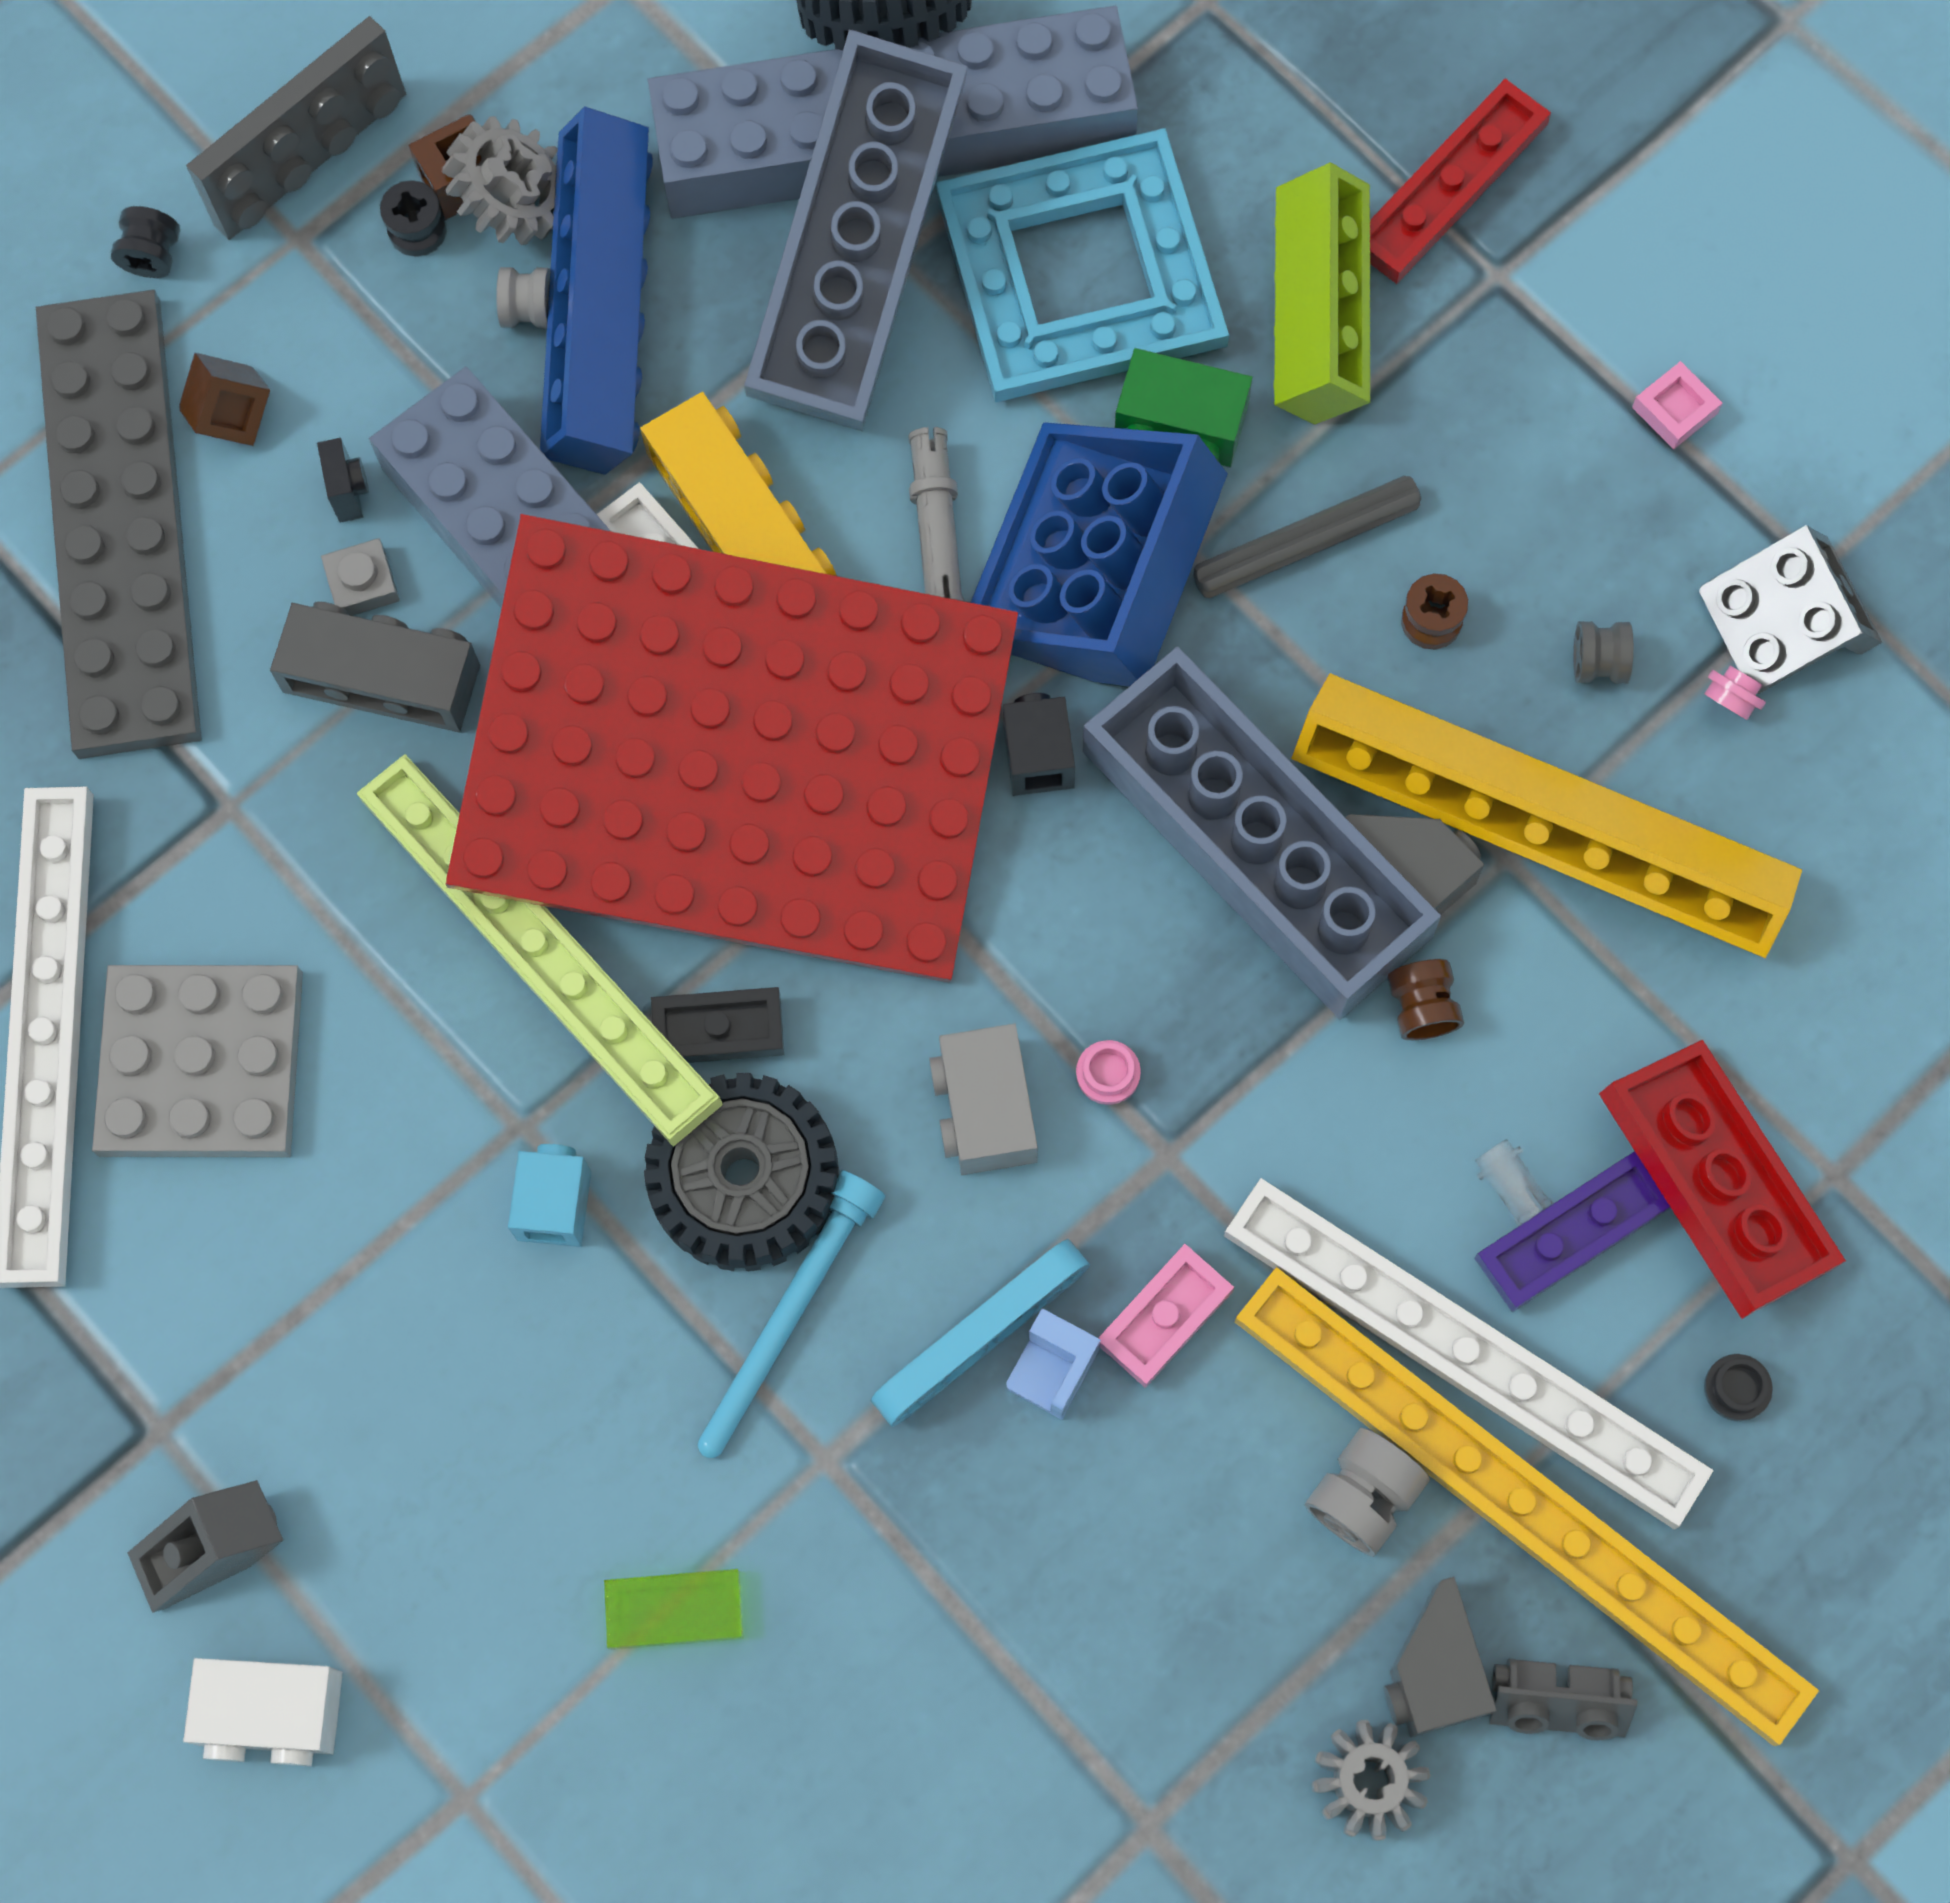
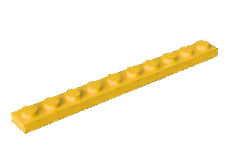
[1235,1267,1819,1747]

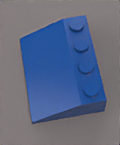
[970,422,1228,687]

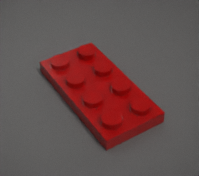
[1599,1040,1846,1319]

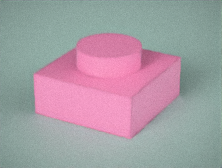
[1632,361,1723,450]

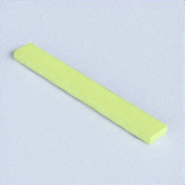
[357,754,723,1147]

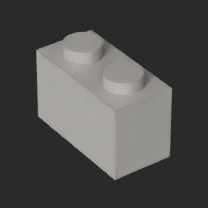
[929,1023,1038,1175]

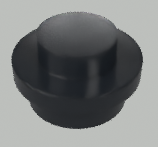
[1704,1354,1773,1421]

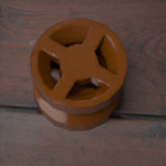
[1401,573,1468,650]

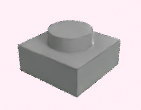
[321,538,400,616]

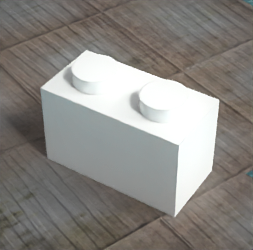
[183,1658,343,1766]

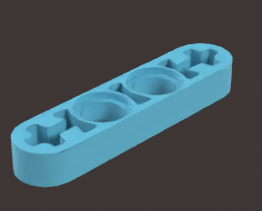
[871,1239,1091,1427]

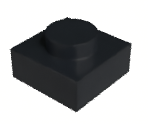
[317,437,369,523]

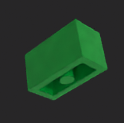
[1115,348,1253,468]

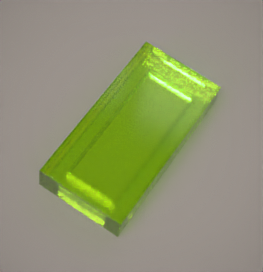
[604,1569,744,1650]

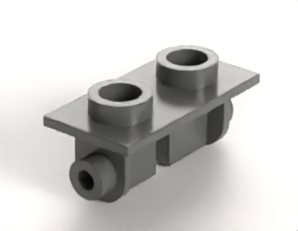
[1489,1658,1637,1741]

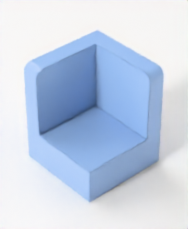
[1006,1308,1101,1420]

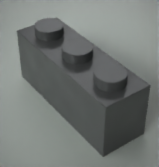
[270,602,481,733]

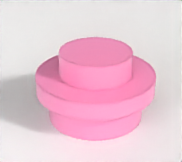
[1704,665,1766,720]
[1076,1040,1141,1105]

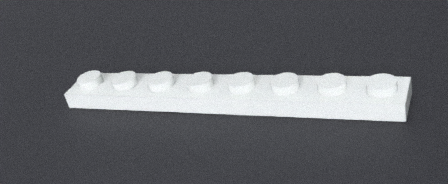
[0,787,94,1288]
[1224,1178,1714,1530]

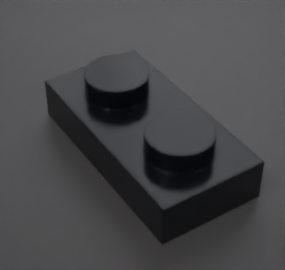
[651,987,784,1063]

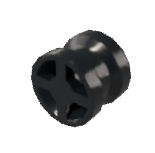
[380,180,447,257]
[110,206,180,278]

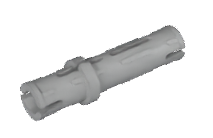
[909,427,964,601]

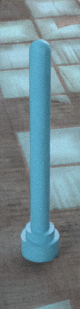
[698,1170,886,1458]

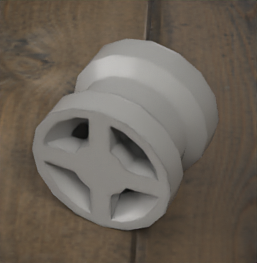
[497,267,550,328]

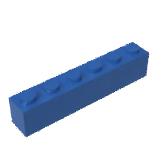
[540,106,653,475]

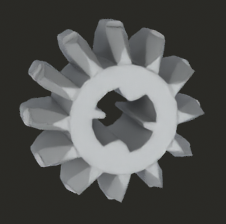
[1312,1720,1430,1841]

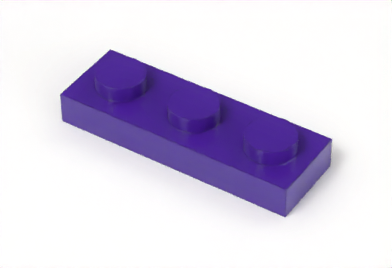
[1474,1151,1671,1312]

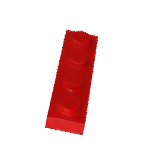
[1370,78,1551,284]

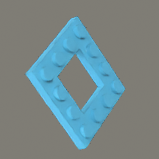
[935,128,1229,403]

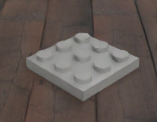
[92,965,303,1157]

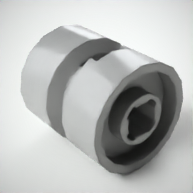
[1304,1428,1430,1557]

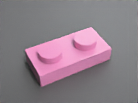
[1099,1244,1234,1388]

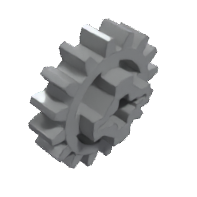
[442,116,558,245]

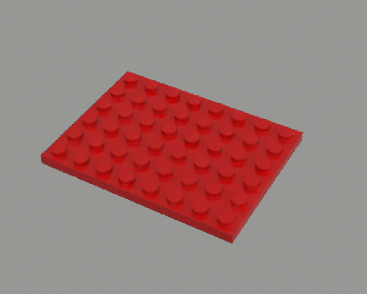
[445,514,1018,983]

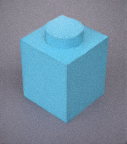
[508,1144,592,1247]

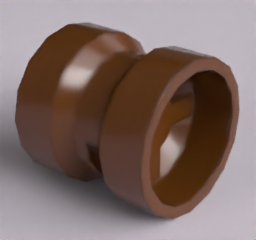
[1387,959,1464,1041]

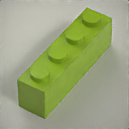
[1273,162,1370,425]

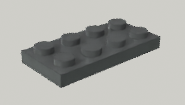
[186,16,407,241]

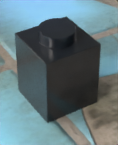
[1003,693,1075,796]

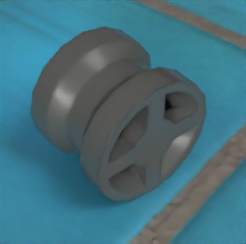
[1573,621,1634,684]

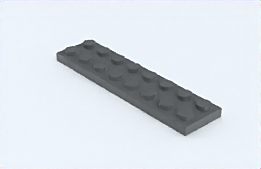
[36,289,202,759]

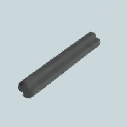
[1193,476,1422,598]

